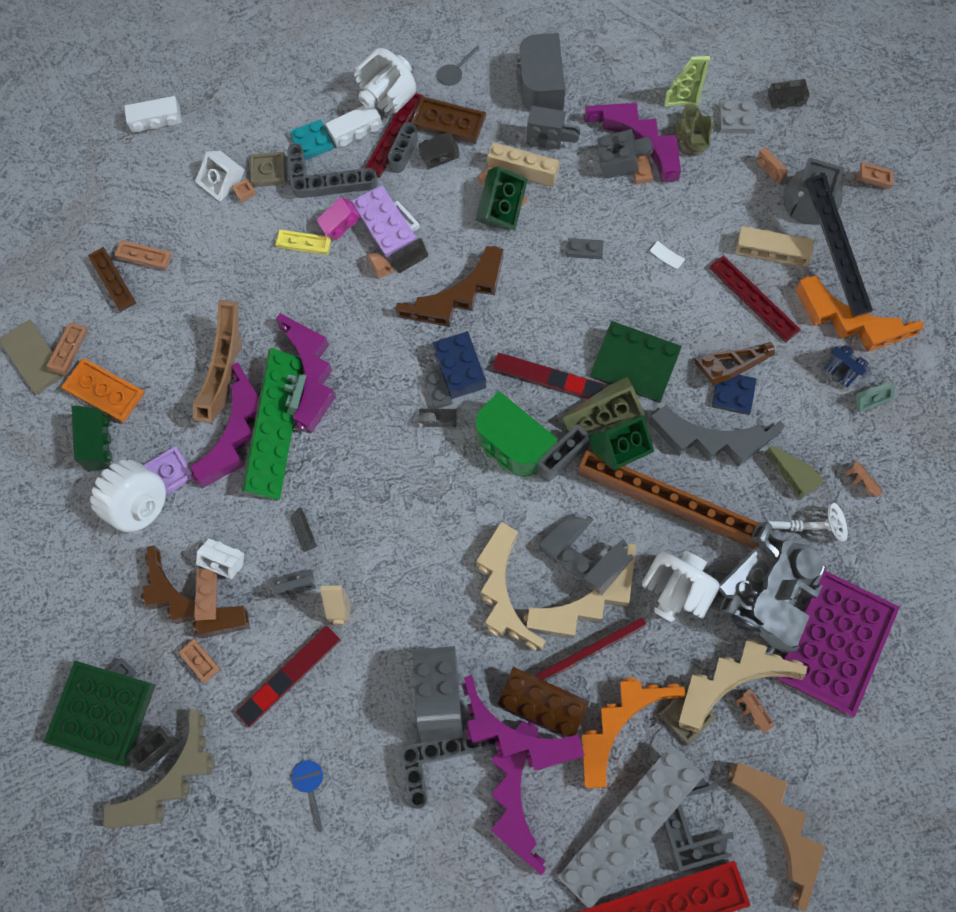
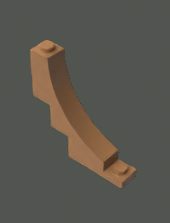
[727,762,826,912]

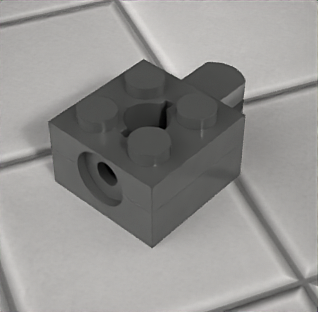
[526,106,580,150]
[597,129,653,178]

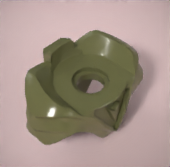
[673,104,714,154]

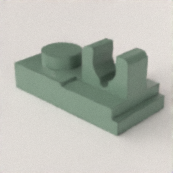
[284,374,306,415]
[856,381,894,412]

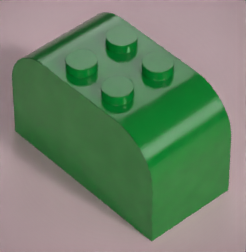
[476,391,558,477]

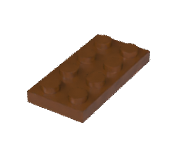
[411,96,486,144]
[497,667,590,737]

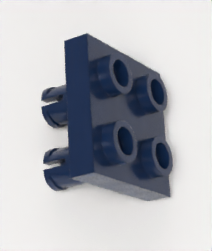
[824,345,871,388]

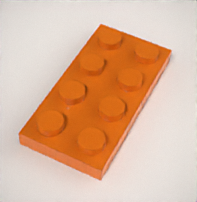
[61,358,145,423]

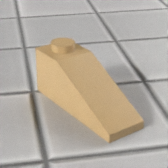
[321,585,350,626]

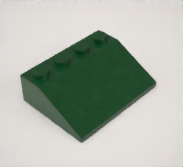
[590,321,682,403]

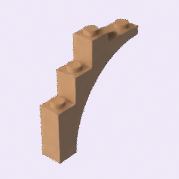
[193,299,242,423]

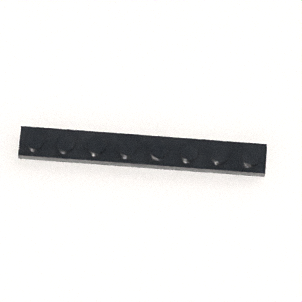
[806,173,873,318]

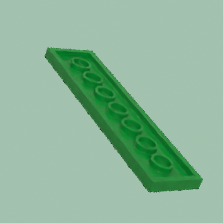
[242,348,304,501]

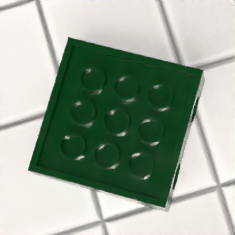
[43,660,156,767]

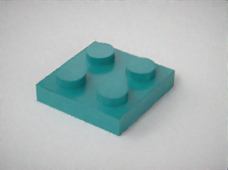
[290,119,334,160]

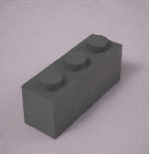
[537,424,590,482]

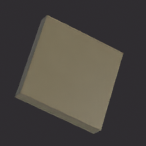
[250,152,286,187]
[657,686,717,746]

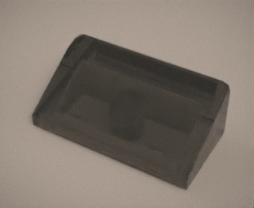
[390,238,428,273]
[418,409,457,427]
[291,508,317,552]

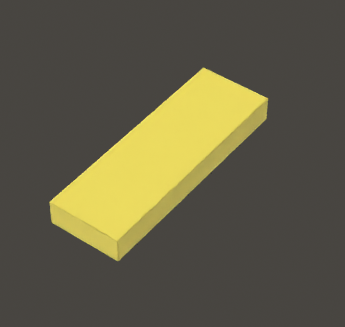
[275,229,332,255]

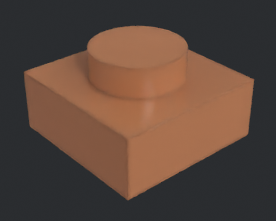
[232,178,256,203]

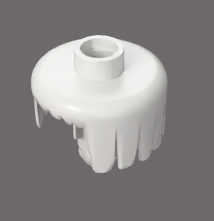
[354,48,417,114]
[90,460,166,532]
[642,550,720,622]

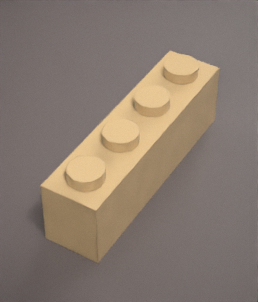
[488,142,560,187]
[735,226,814,267]

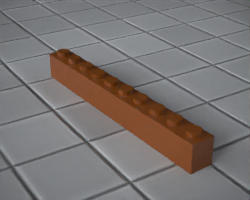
[578,450,762,549]

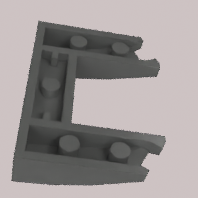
[539,514,634,595]
[663,769,734,872]

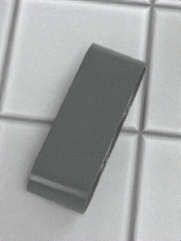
[388,123,418,173]

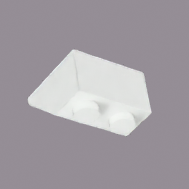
[195,151,244,201]

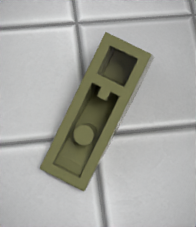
[765,445,824,500]

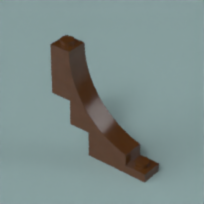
[396,246,503,327]

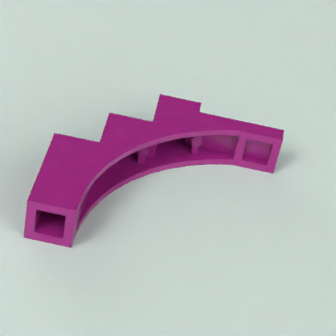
[461,675,585,772]

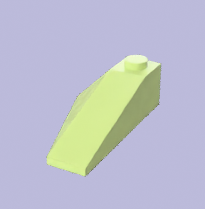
[664,56,710,106]

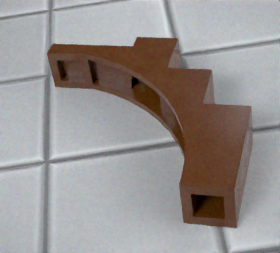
[141,545,250,638]

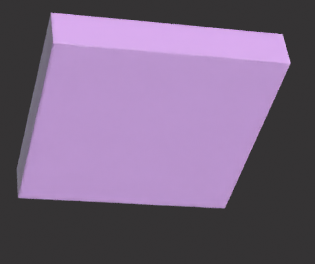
[143,446,193,495]

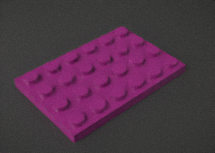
[775,570,900,718]

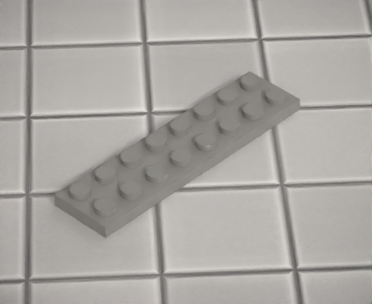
[558,745,705,908]

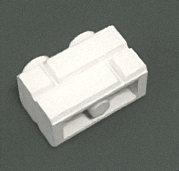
[196,539,244,579]

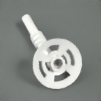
[767,503,848,542]

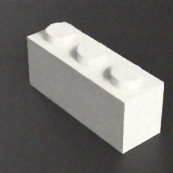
[125,96,182,133]
[325,106,382,149]

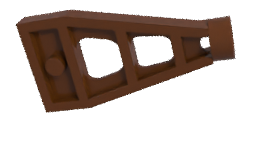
[695,342,775,385]

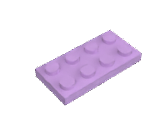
[352,185,417,258]

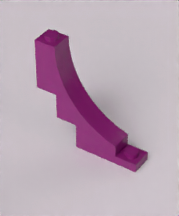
[584,103,681,182]
[276,313,336,433]
[190,363,259,488]
[491,720,547,875]

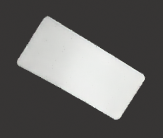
[650,241,685,269]

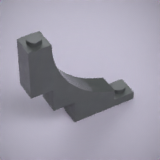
[649,405,785,466]

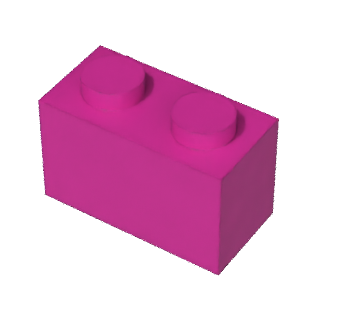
[317,197,361,240]

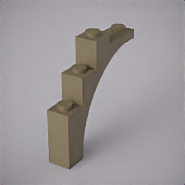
[104,710,215,828]

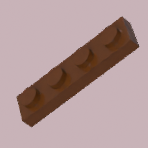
[88,247,136,312]

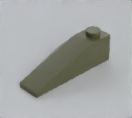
[562,377,646,431]

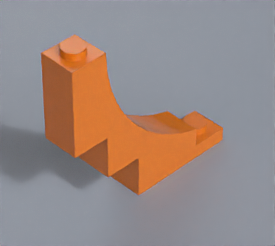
[796,275,925,352]

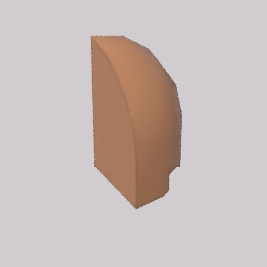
[366,253,395,279]

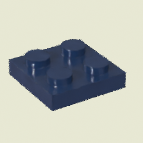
[712,375,757,415]

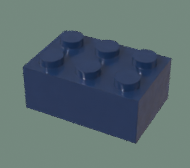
[433,331,486,399]

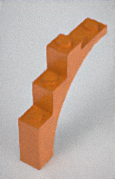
[582,677,685,789]

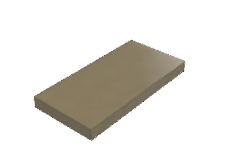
[0,319,68,395]

